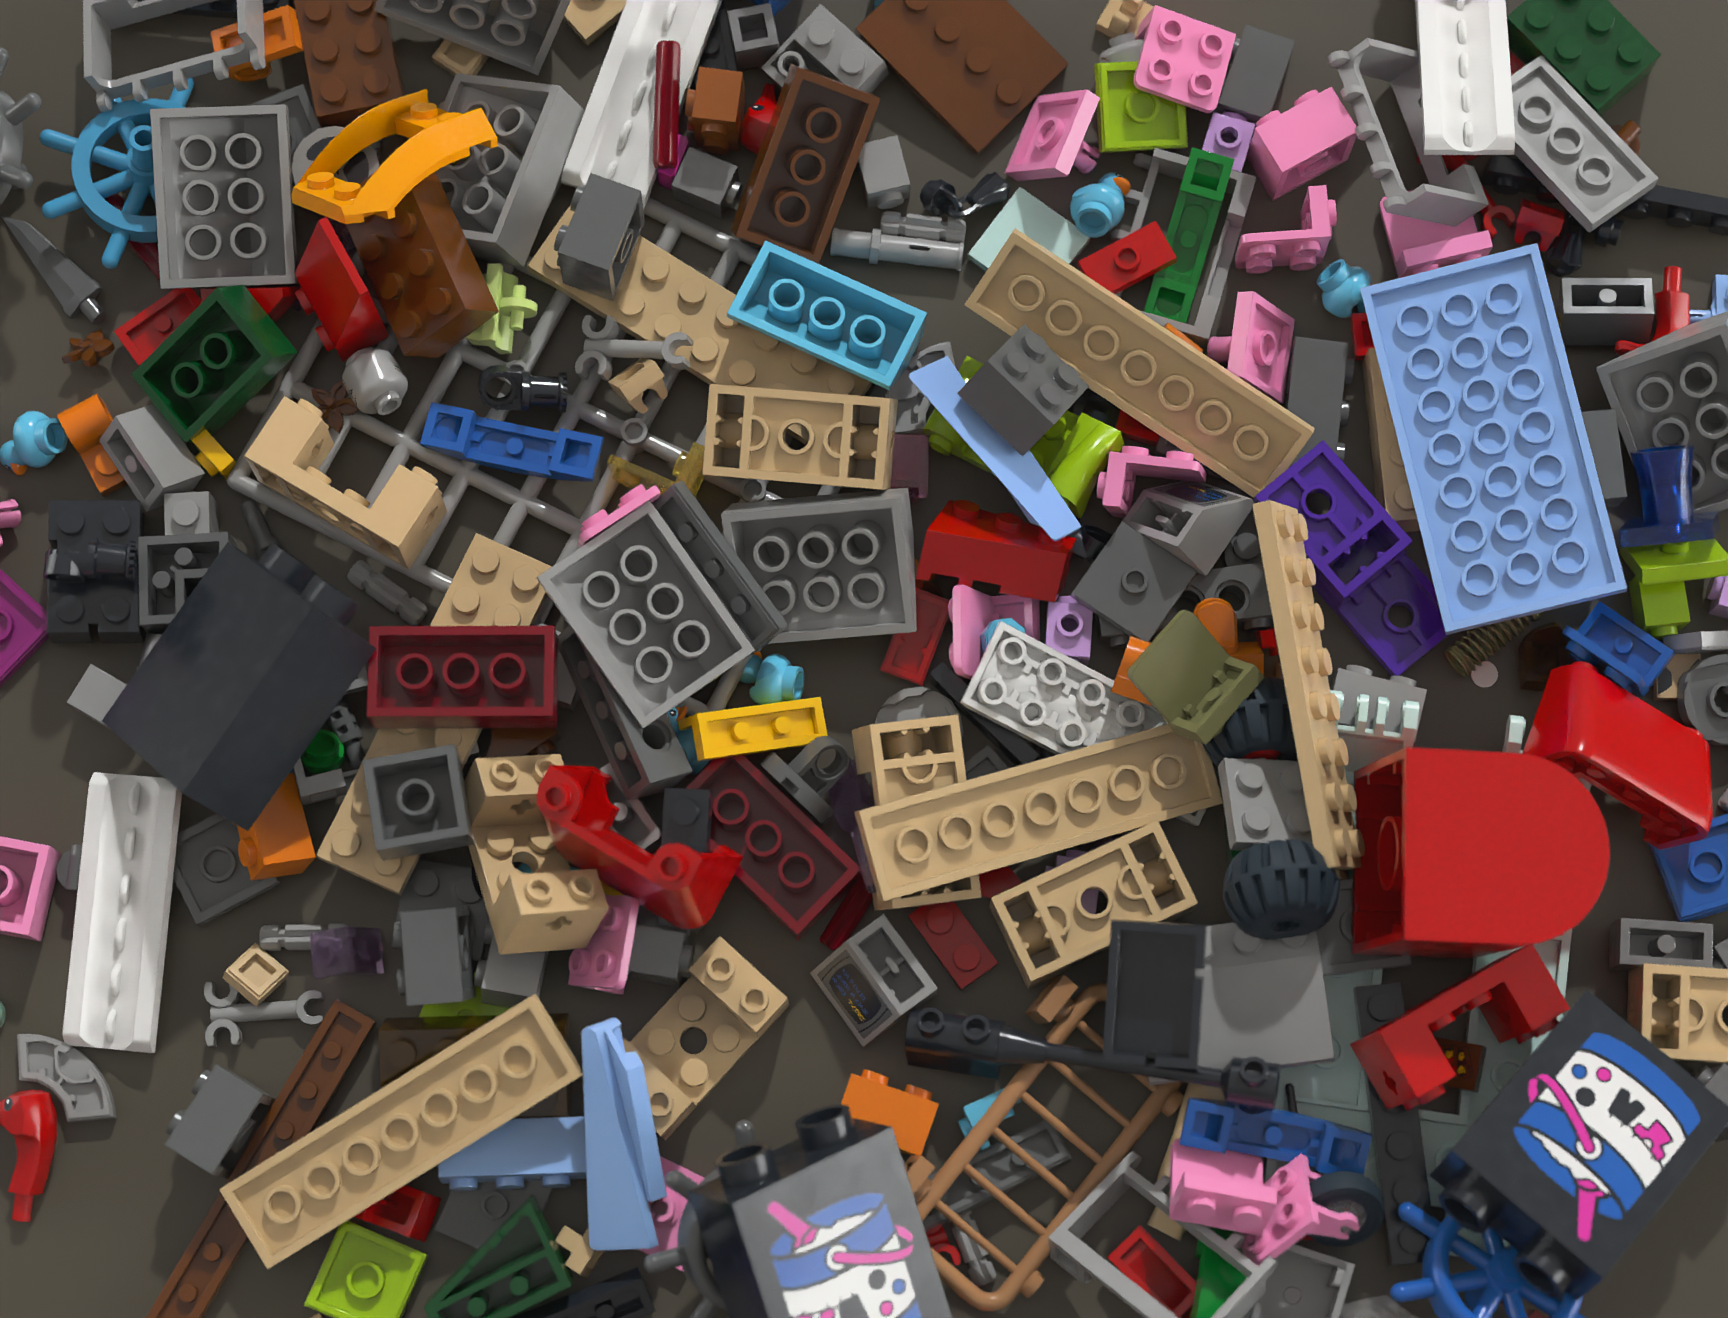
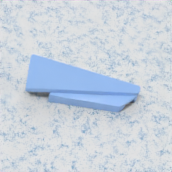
[909,356,1081,541]
[581,1017,667,1251]

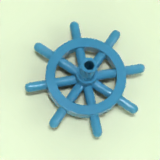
[39,78,194,269]

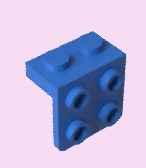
[1562,601,1675,698]

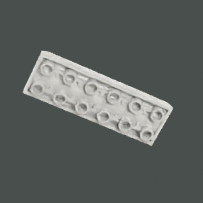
[561,0,722,211]
[1415,0,1515,155]
[960,621,1220,826]
[63,772,182,1053]

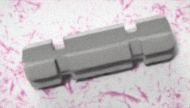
[880,211,966,243]
[347,560,428,626]
[259,923,350,951]
[948,1210,996,1287]

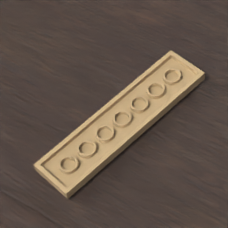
[527,205,872,445]
[965,228,1315,498]
[1252,500,1365,871]
[316,533,552,896]
[854,724,1223,902]
[219,993,583,1269]

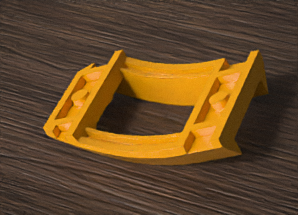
[291,89,498,224]

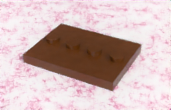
[854,0,1069,156]

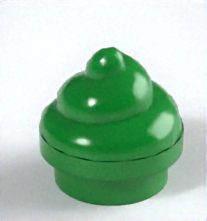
[300,730,344,775]

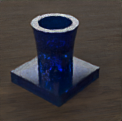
[1619,445,1720,548]

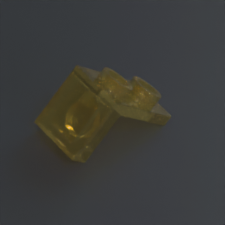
[606,442,705,497]

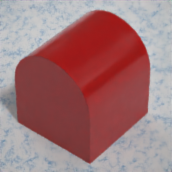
[1352,748,1610,959]

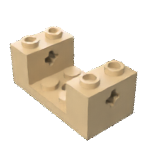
[702,384,898,490]
[245,396,447,570]
[852,715,981,911]
[464,754,609,955]
[989,820,1198,989]
[623,936,790,1141]
[1627,963,1728,1064]

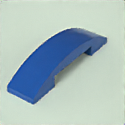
[420,402,604,482]
[1179,1098,1372,1175]

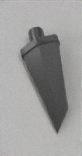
[1,216,107,325]

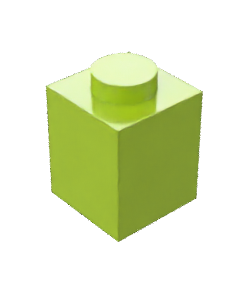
[1628,576,1690,640]

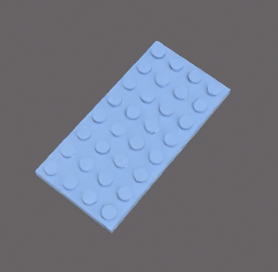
[1360,243,1627,635]

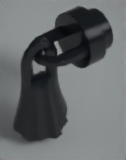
[920,172,1010,219]
[1543,212,1624,277]

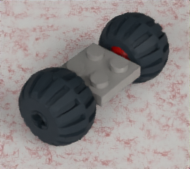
[1203,677,1340,940]

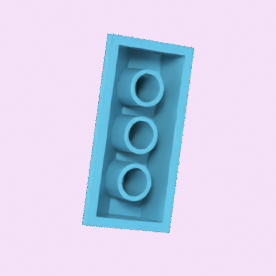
[727,240,927,390]

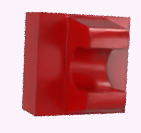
[1515,198,1564,252]

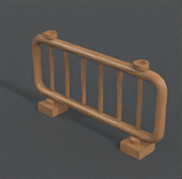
[904,975,1184,1312]

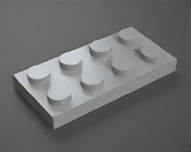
[1511,55,1659,233]

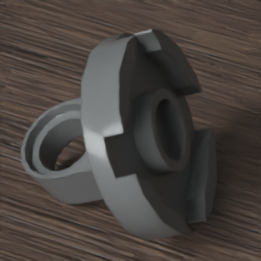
[760,736,850,826]

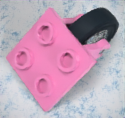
[1240,1154,1384,1266]

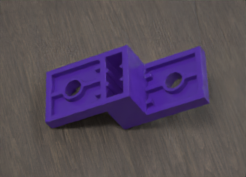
[1253,440,1449,676]

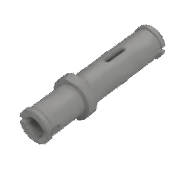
[830,227,964,271]

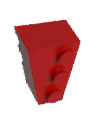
[915,500,1077,602]

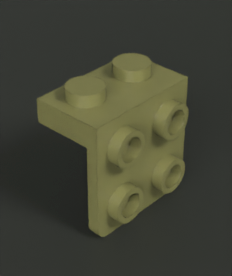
[1128,610,1265,745]

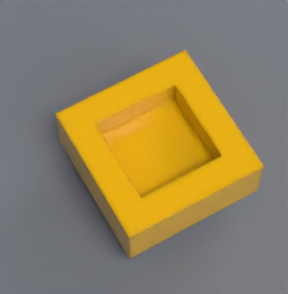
[192,429,236,481]

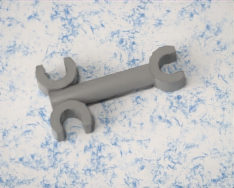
[575,315,693,381]
[204,982,324,1047]

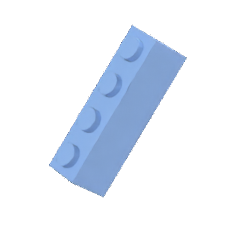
[438,1117,587,1191]

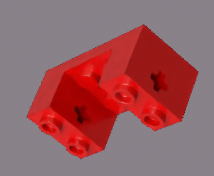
[1350,944,1570,1111]

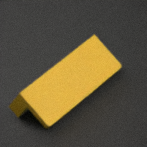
[678,697,828,761]

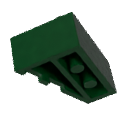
[424,1194,574,1318]

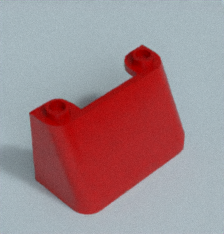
[1522,661,1713,850]
[536,765,744,929]

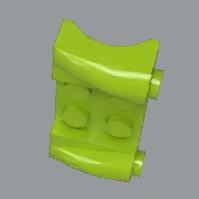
[923,356,1124,519]

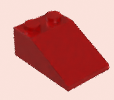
[294,217,390,361]

